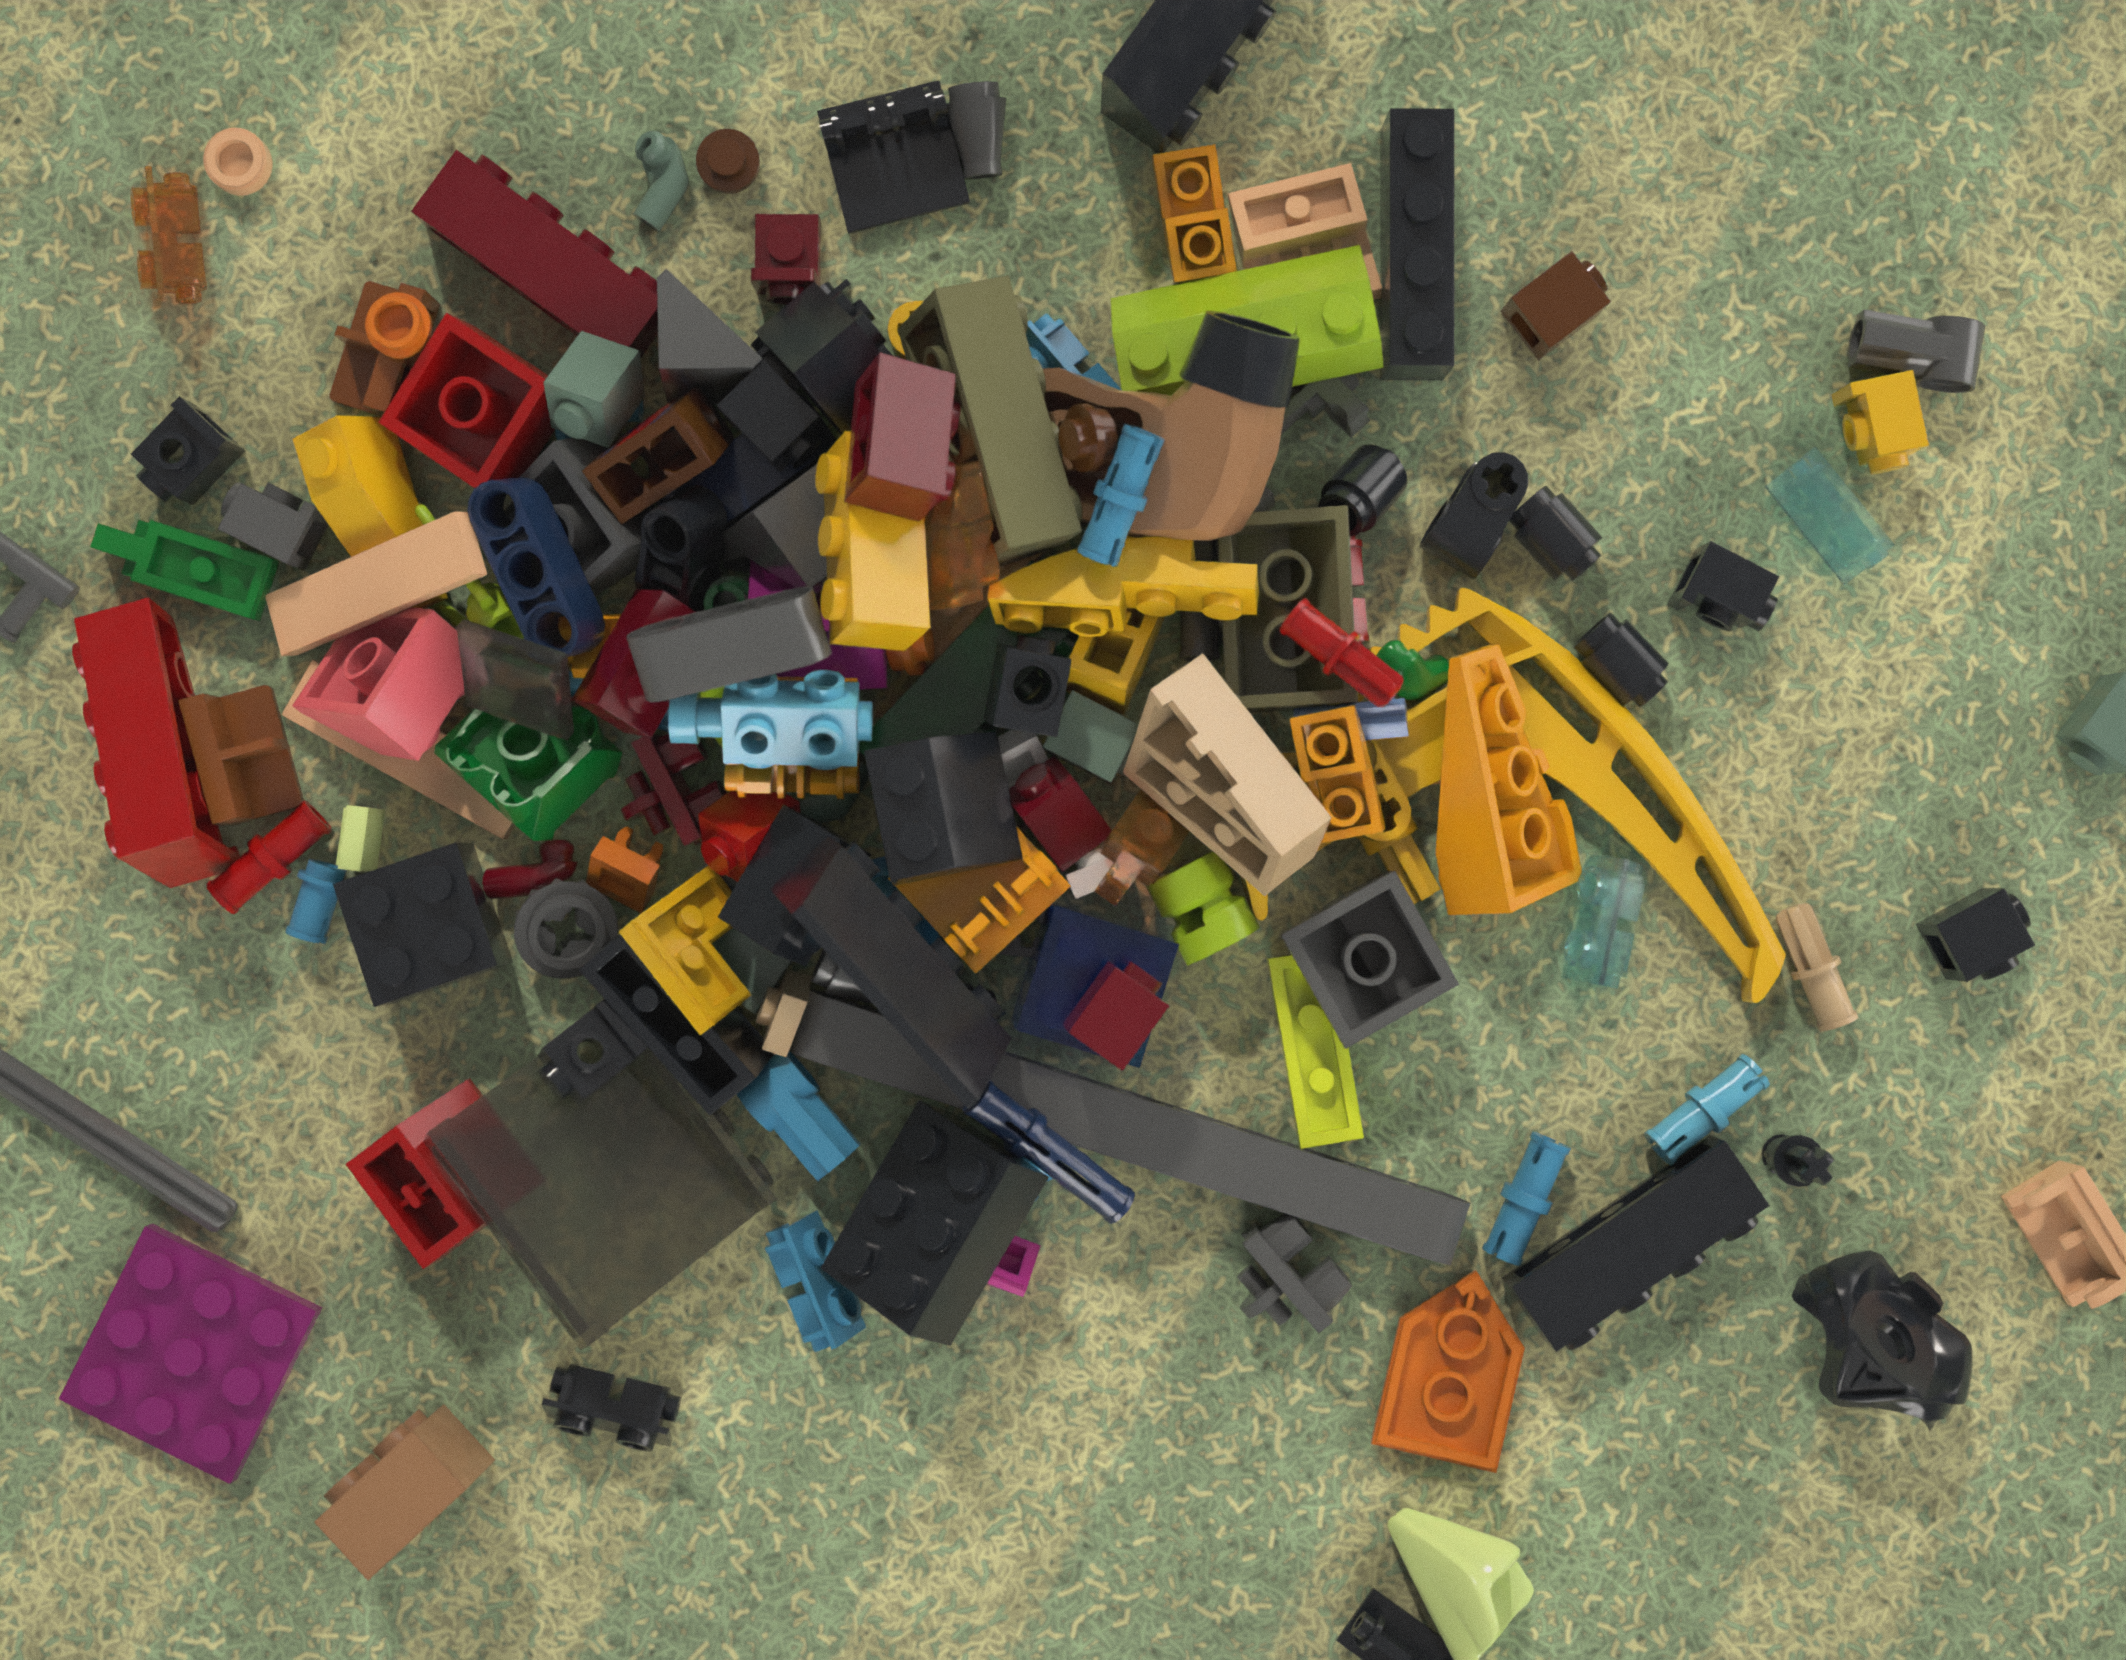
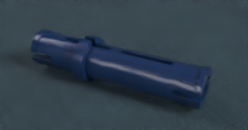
[962,1080,1135,1224]

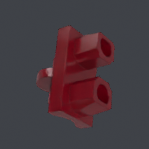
[620,734,728,846]

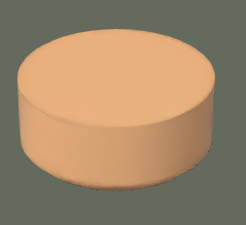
[203,128,273,196]

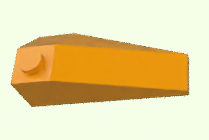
[1435,644,1583,915]

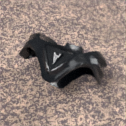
[1792,1250,1973,1431]

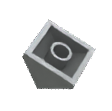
[657,269,763,405]
[722,462,827,595]

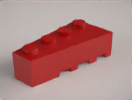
[72,597,240,888]

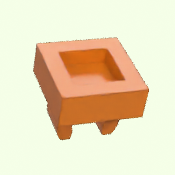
[586,826,663,913]

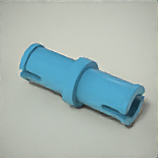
[1644,1054,1770,1166]

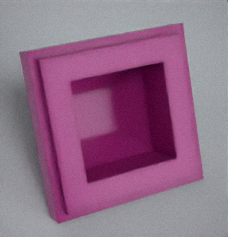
[987,1236,1040,1297]

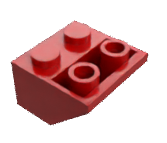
[345,1078,546,1269]

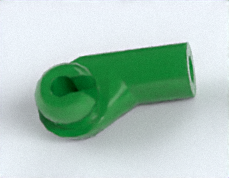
[1376,640,1449,700]

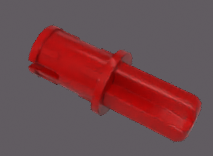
[1279,598,1404,708]

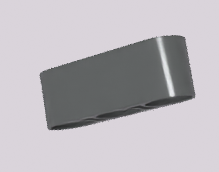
[626,587,832,702]

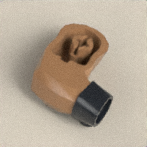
[1043,311,1300,541]

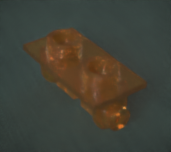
[130,166,208,309]

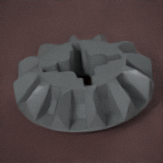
[513,878,618,979]

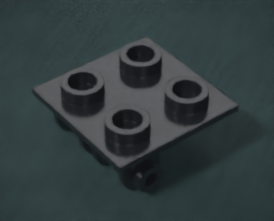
[817,80,970,234]

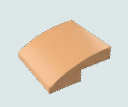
[1228,163,1382,300]

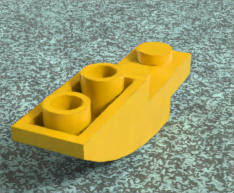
[987,536,1259,637]

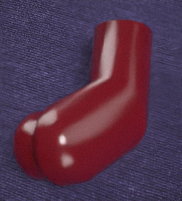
[482,840,578,899]

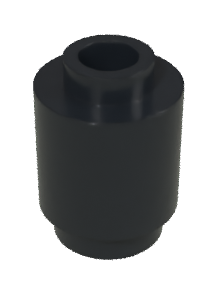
[1318,444,1407,537]
[1509,485,1603,581]
[1573,612,1669,707]

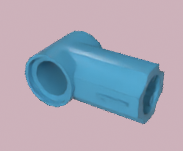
[737,1052,861,1181]

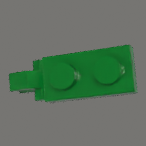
[90,520,279,622]

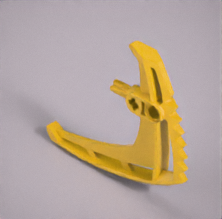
[1240,587,1786,1003]

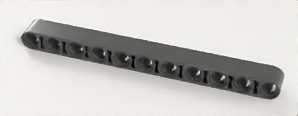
[789,989,1471,1265]

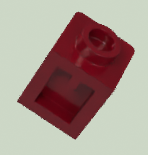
[751,214,821,305]

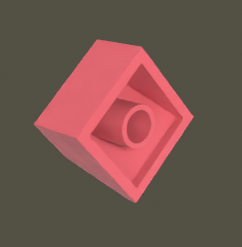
[292,607,485,761]

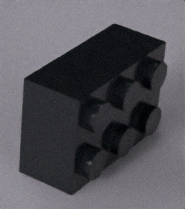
[821,1100,1049,1346]

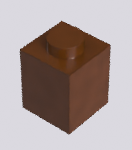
[1500,251,1611,361]

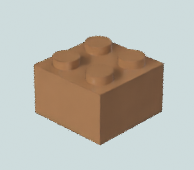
[314,1404,495,1581]

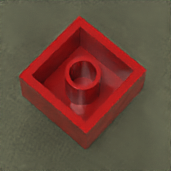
[378,313,555,488]

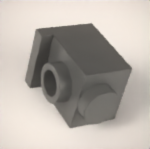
[218,482,328,571]

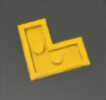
[618,866,751,1036]

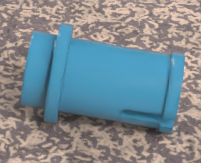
[285,859,347,944]

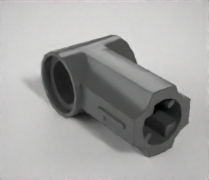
[1847,310,1985,393]

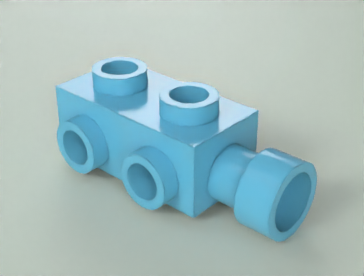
[669,670,873,770]

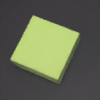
[336,805,385,872]

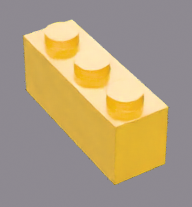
[815,431,930,651]

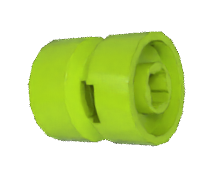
[1146,851,1260,965]

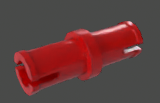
[206,800,333,915]

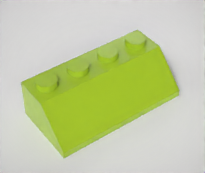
[1110,245,1384,396]

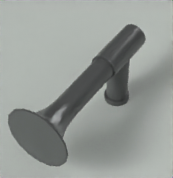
[0,531,80,643]

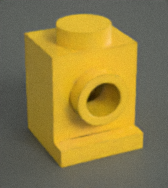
[1831,370,1929,474]

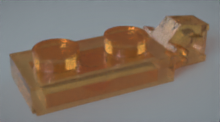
[1094,789,1190,906]

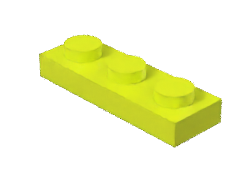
[1266,954,1364,1149]

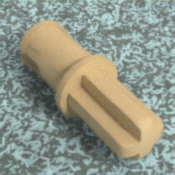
[1776,903,1858,1032]

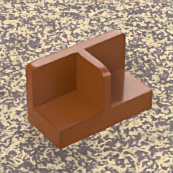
[329,281,440,417]
[178,685,304,826]

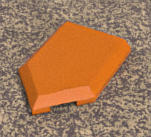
[1371,1270,1525,1473]

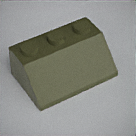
[1218,505,1358,713]

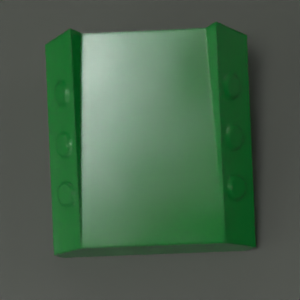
[434,677,623,841]

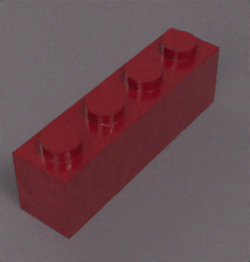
[411,149,658,358]

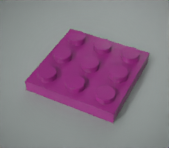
[59,1223,323,1484]

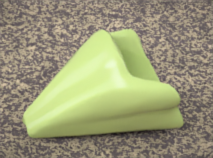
[1387,1508,1534,1660]

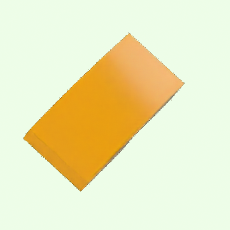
[1151,144,1237,283]
[1289,705,1386,843]

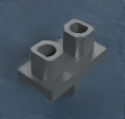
[1237,1213,1352,1333]

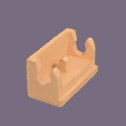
[2001,1160,2126,1309]

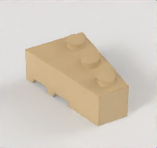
[1123,653,1332,896]

